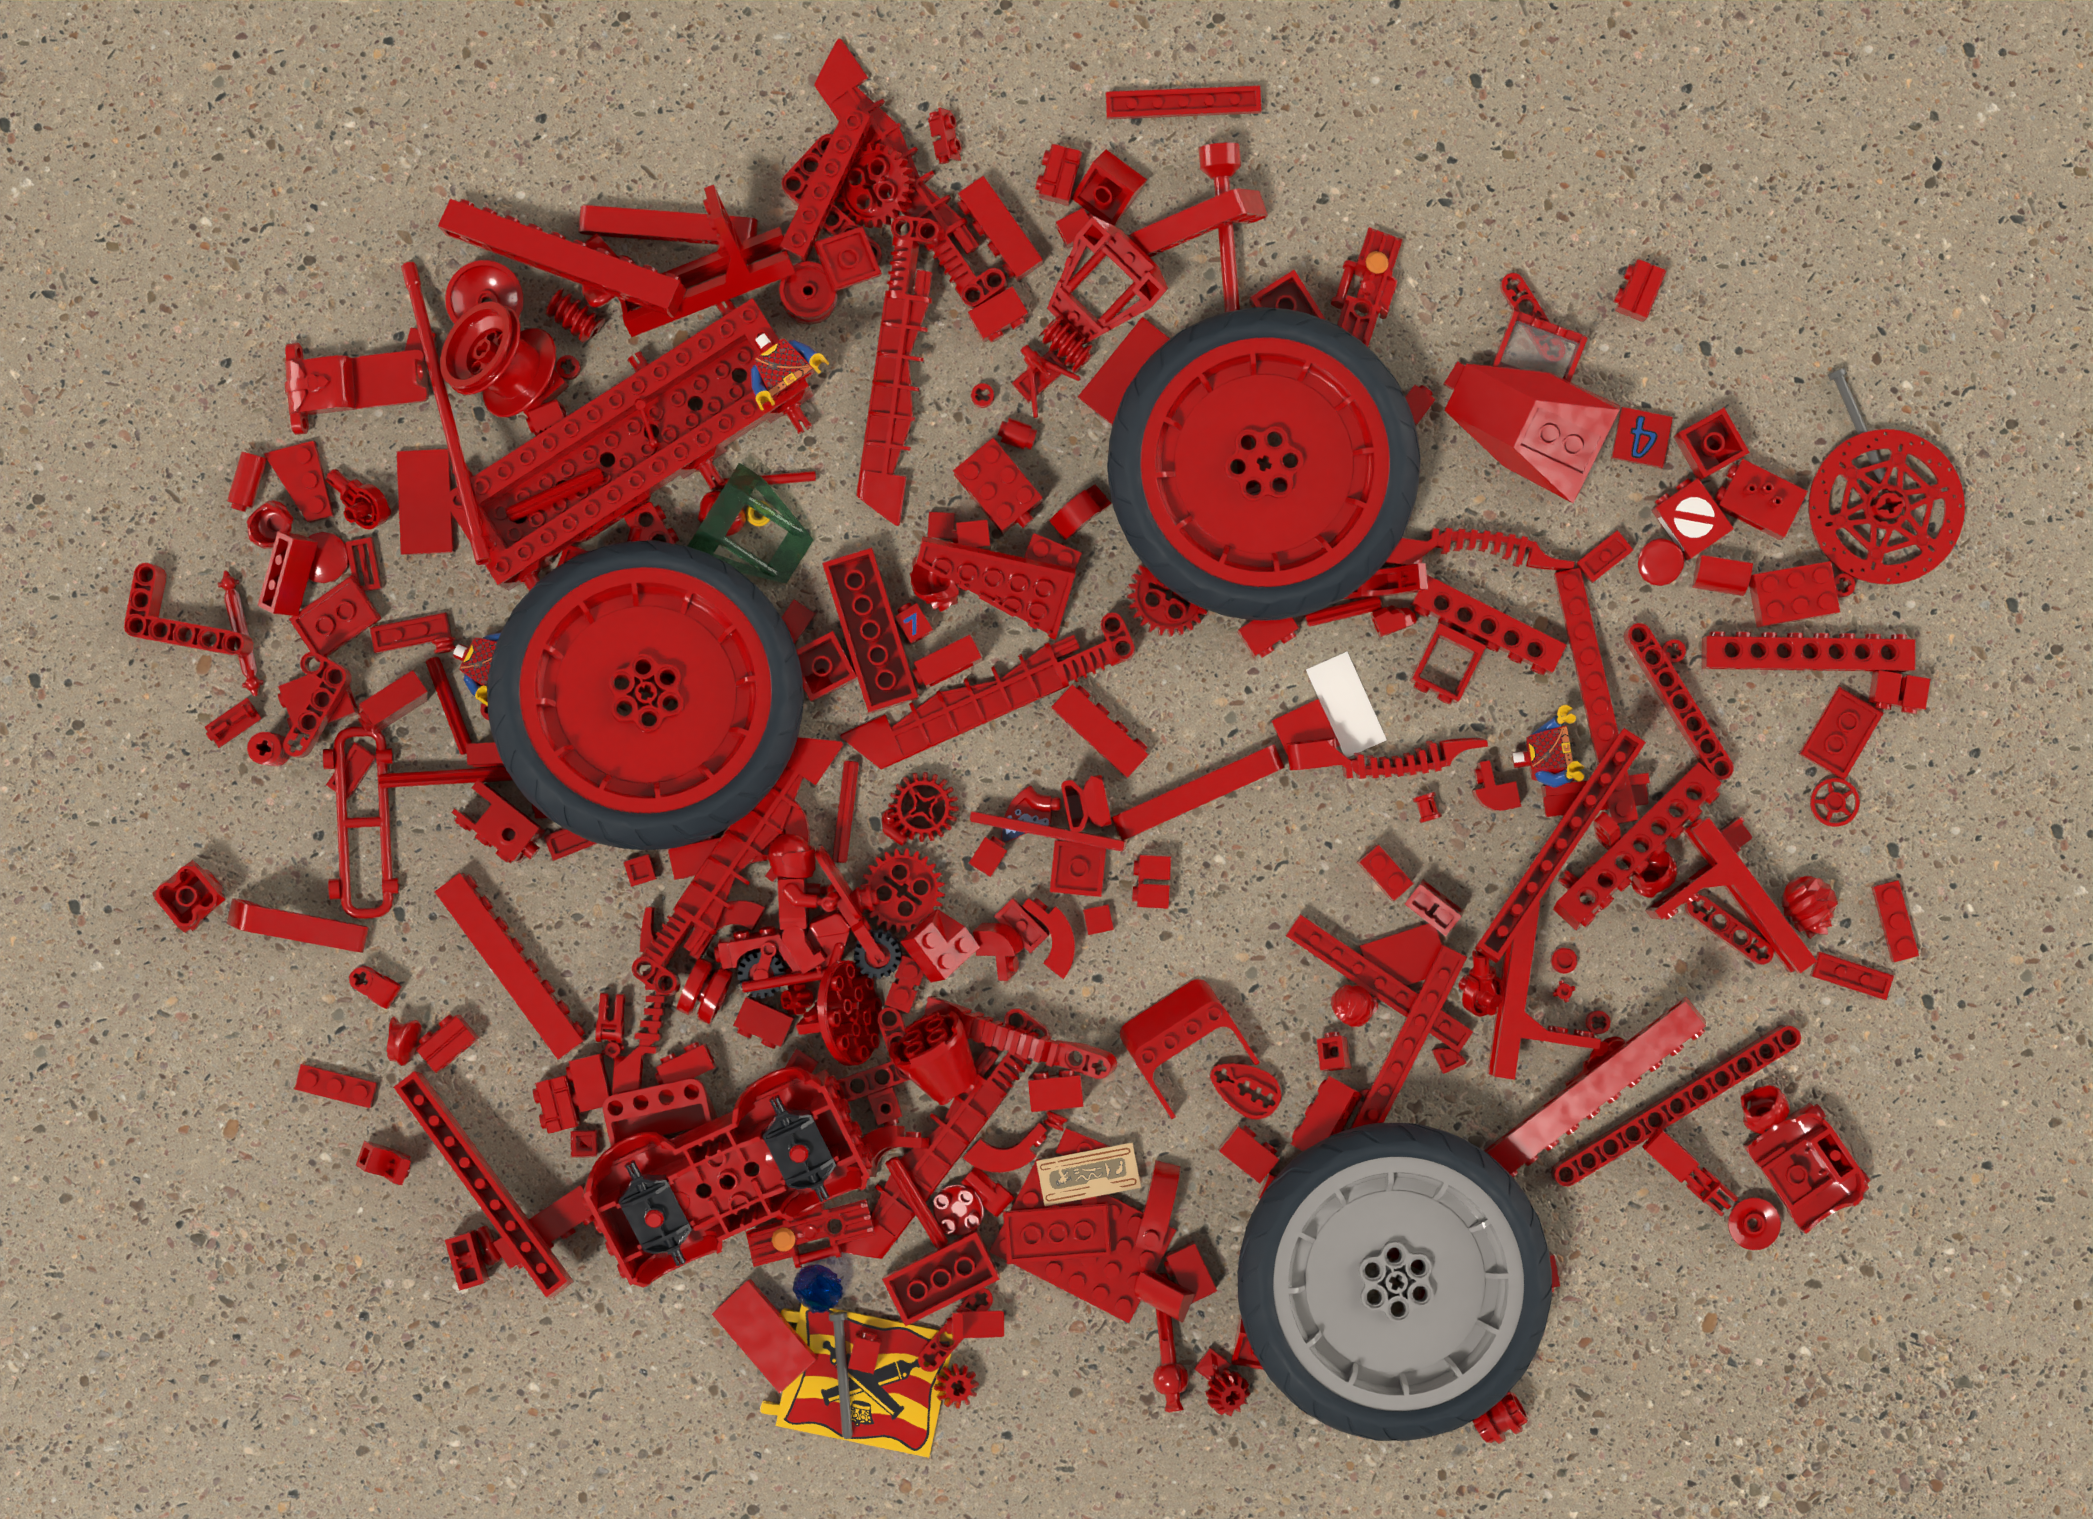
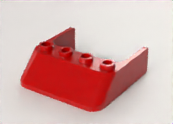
[1120,979,1260,1119]
[603,1078,728,1179]

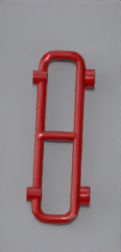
[323,726,399,919]

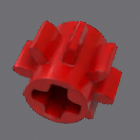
[781,984,813,1015]

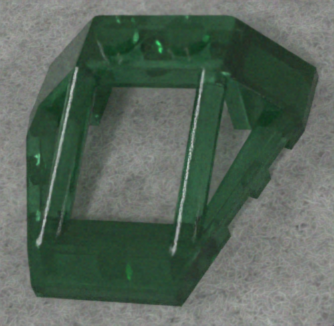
[687,463,813,584]

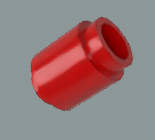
[997,418,1037,450]

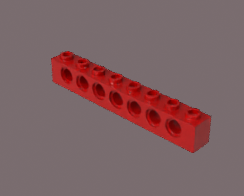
[1701,632,1915,672]
[1553,762,1722,931]

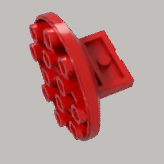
[796,960,882,1066]

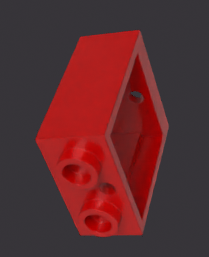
[1409,623,1486,705]
[912,635,983,689]

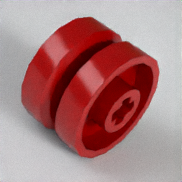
[779,261,838,325]
[676,958,734,1025]

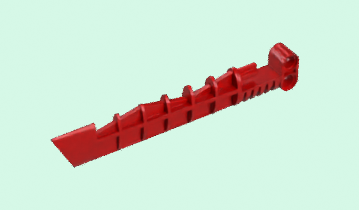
[814,38,1008,309]
[856,216,945,526]
[840,613,1135,770]
[632,737,843,996]
[830,1008,1050,1259]

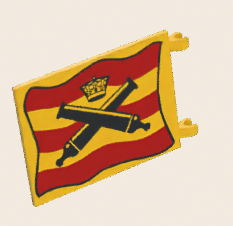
[760,1302,954,1458]

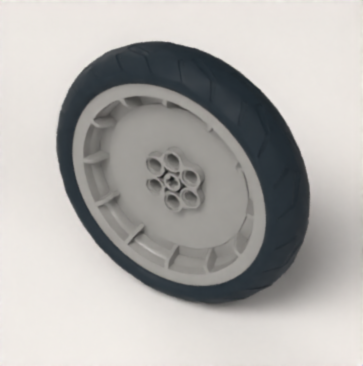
[1238,1123,1552,1441]

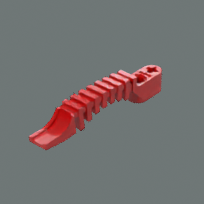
[1384,528,1575,570]
[1287,738,1488,779]
[612,907,669,1095]
[922,996,1117,1079]

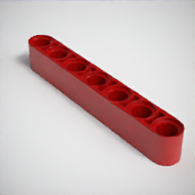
[578,205,758,245]
[1624,623,1734,780]
[1111,744,1285,840]

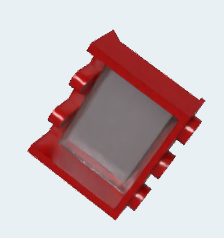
[1491,309,1588,382]

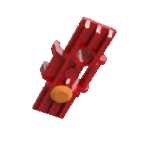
[1331,227,1403,347]
[745,1199,875,1269]

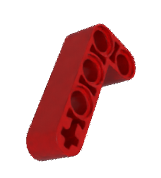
[283,652,352,758]

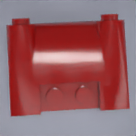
[1742,1102,1870,1234]

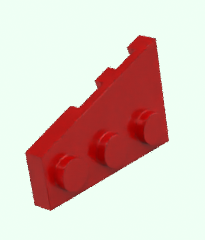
[263,441,334,523]

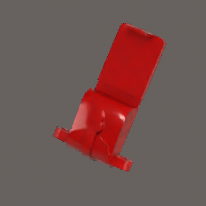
[284,343,429,435]

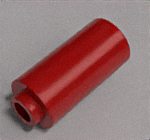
[227,452,267,512]

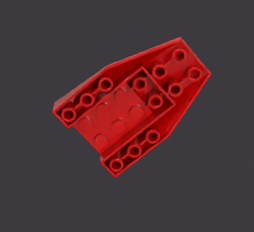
[1444,363,1620,504]

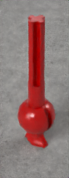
[1153,1274,1189,1413]

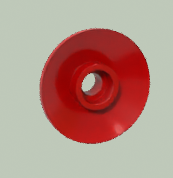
[1728,1198,1781,1250]

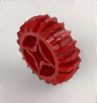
[888,772,959,842]

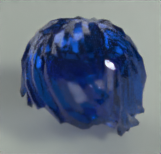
[792,1264,843,1313]

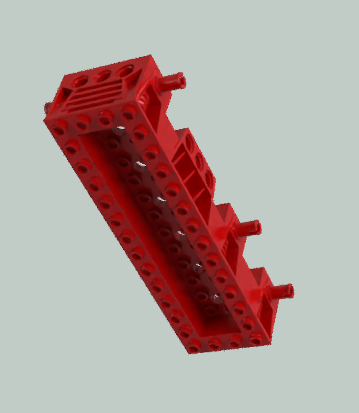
[442,298,814,591]

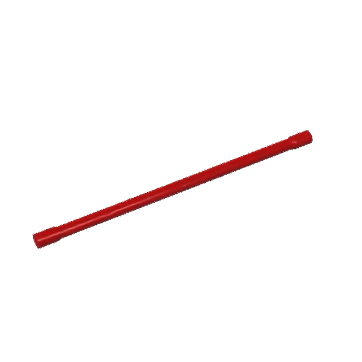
[401,262,491,565]

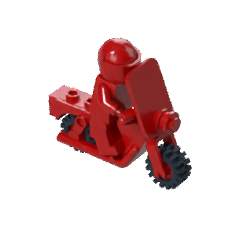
[714,834,902,998]

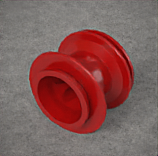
[440,302,556,418]

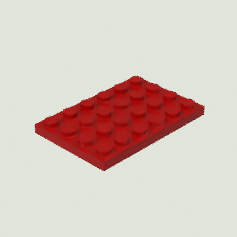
[989,1158,1176,1323]

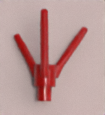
[1020,345,1081,418]

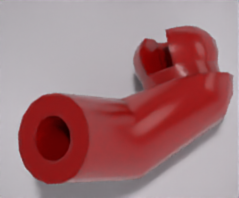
[881,809,909,847]
[476,1226,501,1266]

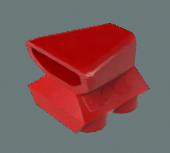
[1061,775,1112,832]
[152,859,226,933]

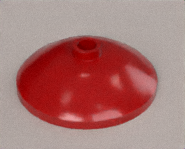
[445,260,524,324]

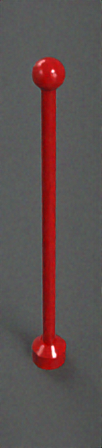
[1198,142,1255,489]

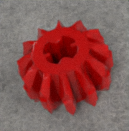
[934,1363,979,1409]
[1204,1369,1251,1416]

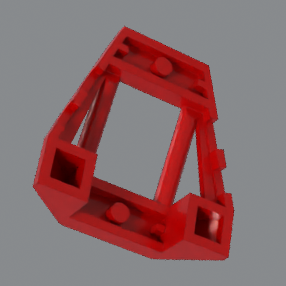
[1047,216,1168,345]

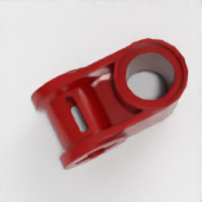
[349,966,402,1009]

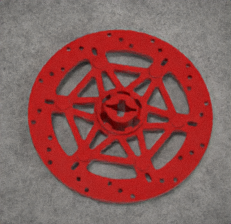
[1808,429,1965,585]

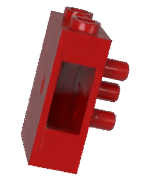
[1714,459,1808,540]

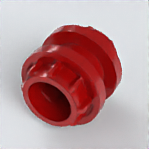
[1473,1392,1528,1444]

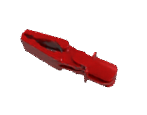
[1642,1127,1738,1217]

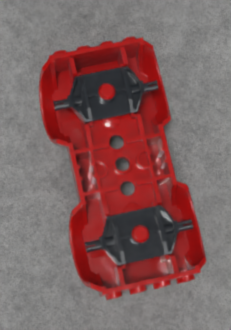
[581,1067,874,1288]

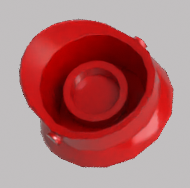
[1638,538,1684,586]
[387,1016,422,1066]

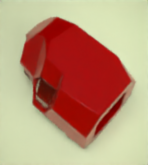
[1370,605,1417,638]

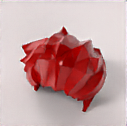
[909,556,960,612]
[1781,876,1838,939]

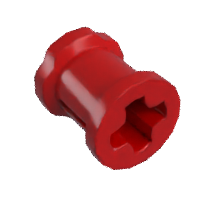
[1412,792,1442,823]

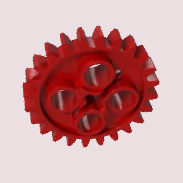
[837,143,915,229]
[1127,565,1207,637]
[861,848,945,933]

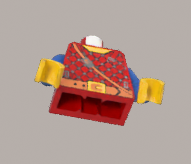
[751,333,829,410]
[453,633,501,706]
[1512,705,1584,788]

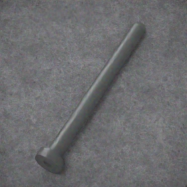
[1828,367,1889,484]
[829,1311,853,1439]

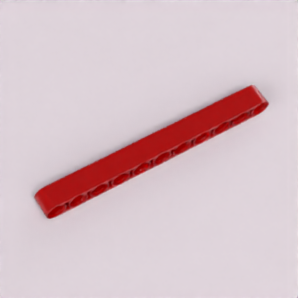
[1551,1025,1801,1187]

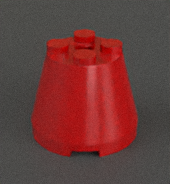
[889,1011,977,1105]

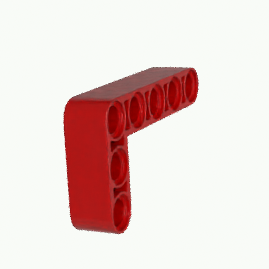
[781,134,882,265]
[1129,188,1268,257]
[124,563,254,657]
[227,898,369,953]
[837,1006,910,1102]

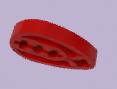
[1210,1063,1281,1119]

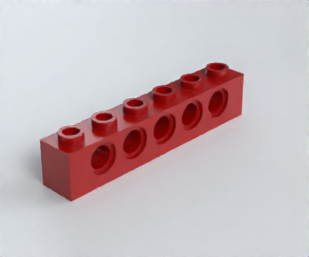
[780,105,872,262]
[1410,575,1567,676]

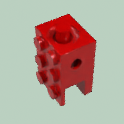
[953,438,1043,535]
[451,780,546,864]

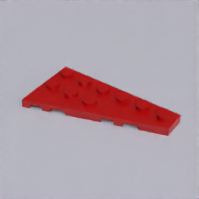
[916,536,1076,640]

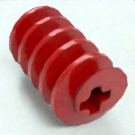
[546,288,605,343]
[1039,315,1094,373]
[247,732,290,767]

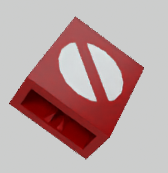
[1651,478,1734,561]

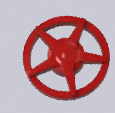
[1810,778,1860,827]

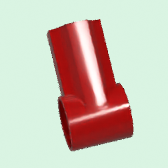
[961,1167,1015,1218]

